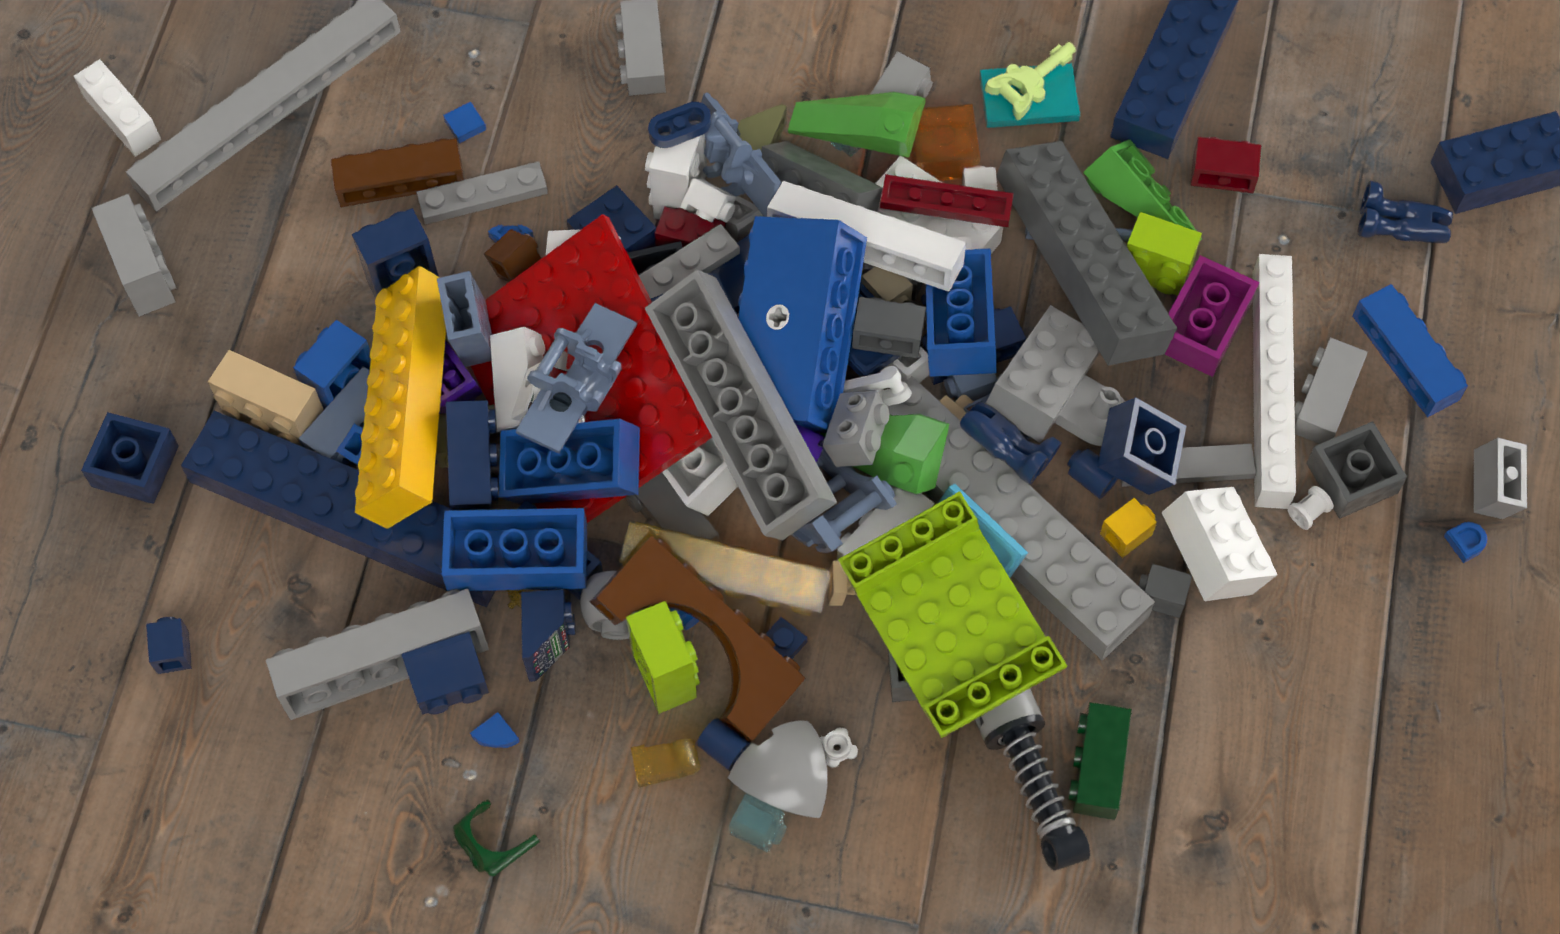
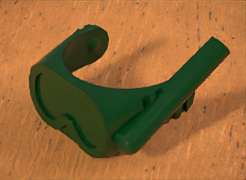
[453,800,541,877]

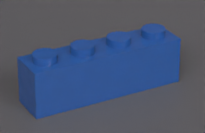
[1353,284,1468,418]

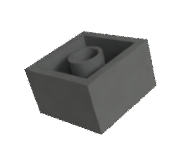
[1306,421,1407,519]

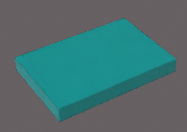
[979,63,1080,128]

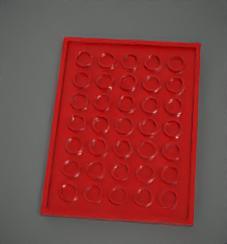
[471,214,712,523]

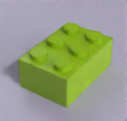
[626,601,700,714]

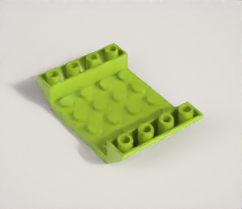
[838,491,1067,738]

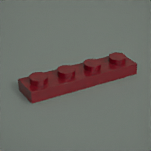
[880,174,1014,228]

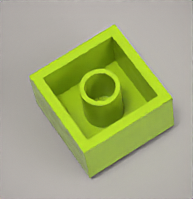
[1127,212,1202,296]

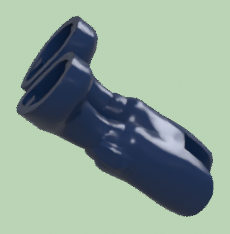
[1358,181,1453,243]
[960,402,1062,485]

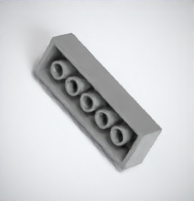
[266,589,489,720]

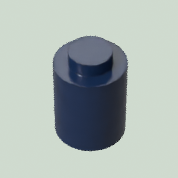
[1067,448,1118,499]
[696,718,751,771]

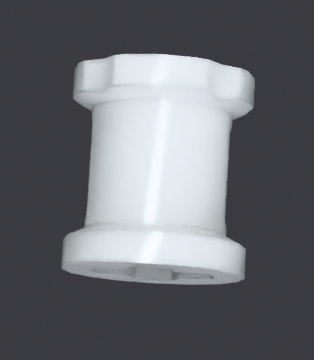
[1288,486,1334,530]

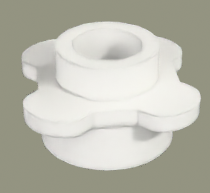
[819,728,858,768]

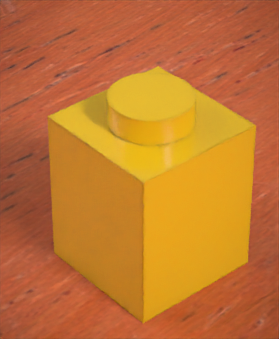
[1100,498,1157,558]

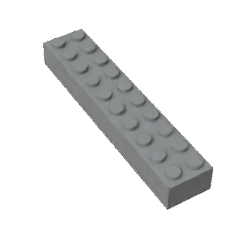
[887,376,1155,660]

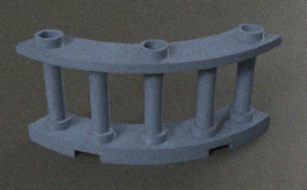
[791,445,897,553]

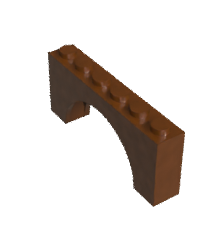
[590,536,805,742]

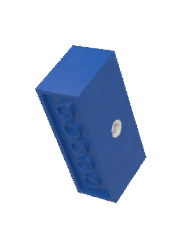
[738,216,867,433]

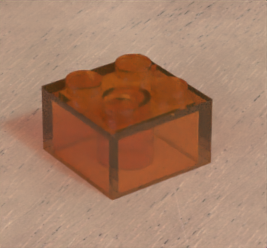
[911,104,981,181]

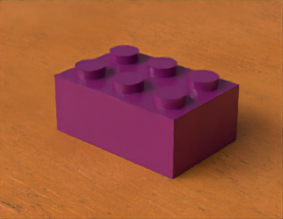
[1164,255,1260,377]

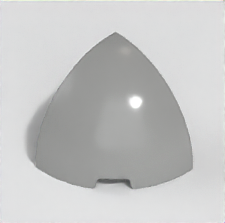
[728,721,827,818]

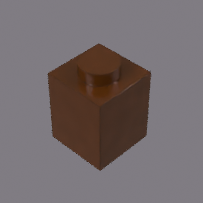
[484,229,542,282]

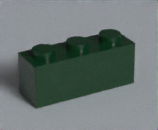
[1068,702,1132,820]

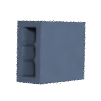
[437,271,492,367]

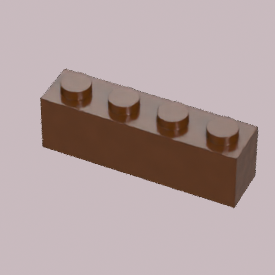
[331,138,464,207]

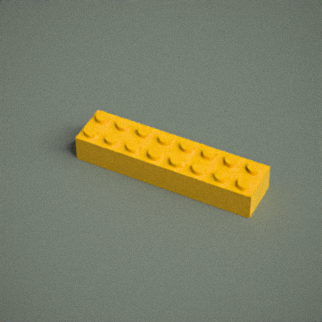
[355,266,446,529]

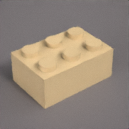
[208,350,324,447]

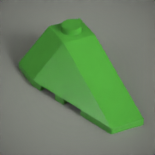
[787,92,926,158]
[1083,140,1202,241]
[820,414,949,494]

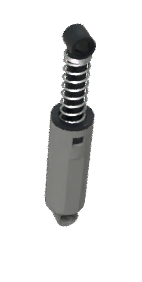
[975,689,1090,871]

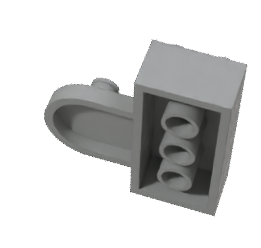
[985,305,1125,446]

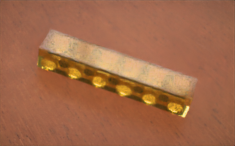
[619,519,831,616]

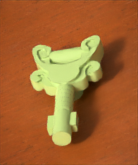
[985,42,1076,120]

